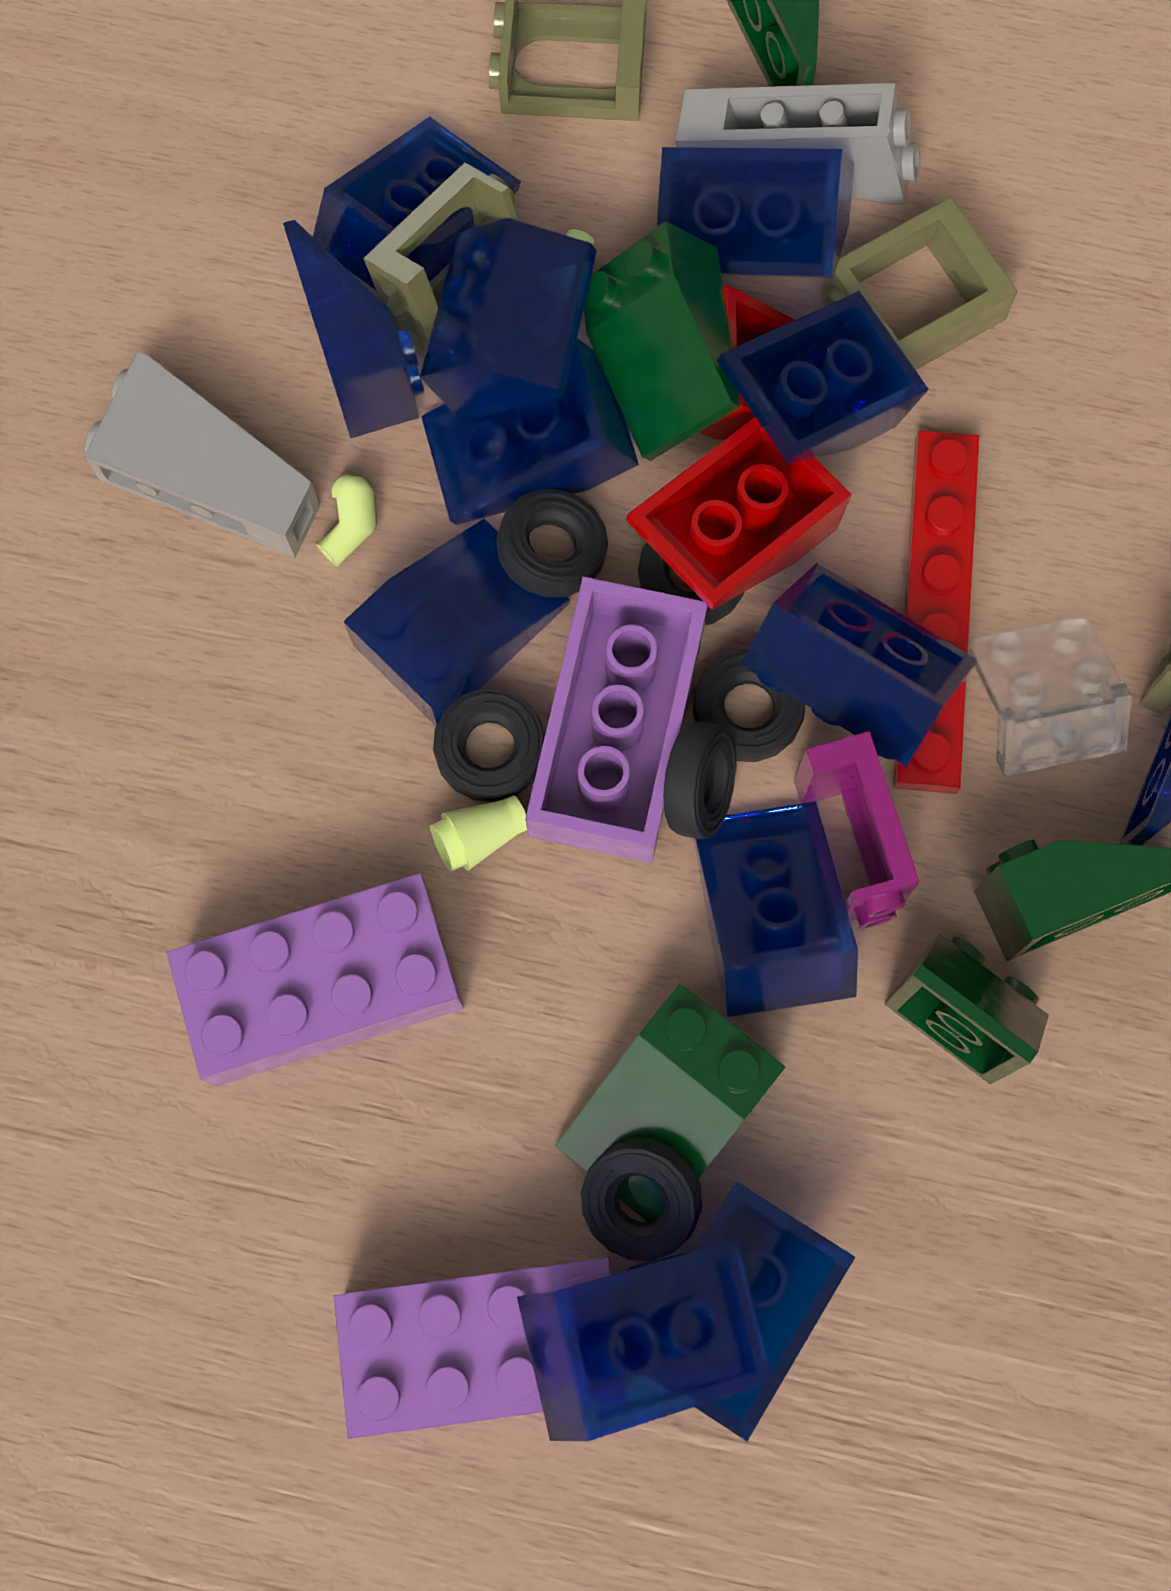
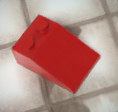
[626,409,852,610]

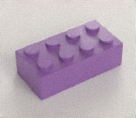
[525,577,708,864]
[166,873,464,1087]
[333,1258,627,1439]

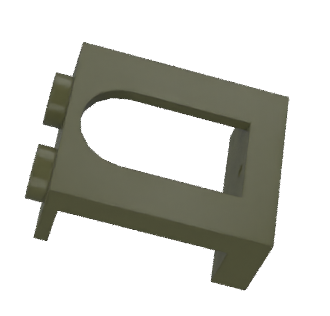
[489,0,647,121]
[363,163,534,367]

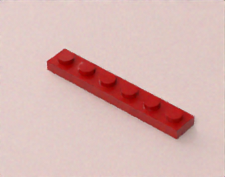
[893,430,980,794]

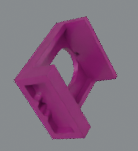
[794,731,920,929]

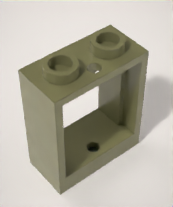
[822,197,1018,386]

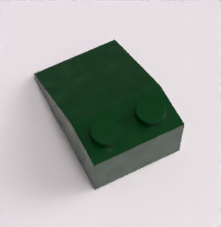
[726,0,819,87]
[580,221,740,461]
[974,839,1171,961]
[885,934,1049,1084]
[555,983,785,1222]

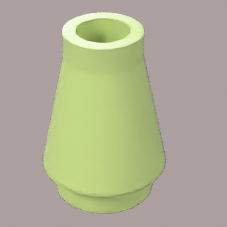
[430,795,527,872]

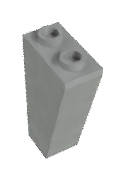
[675,83,920,205]
[84,351,320,558]

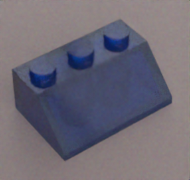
[657,147,854,278]
[420,218,597,422]
[741,563,978,767]
[626,1181,855,1442]

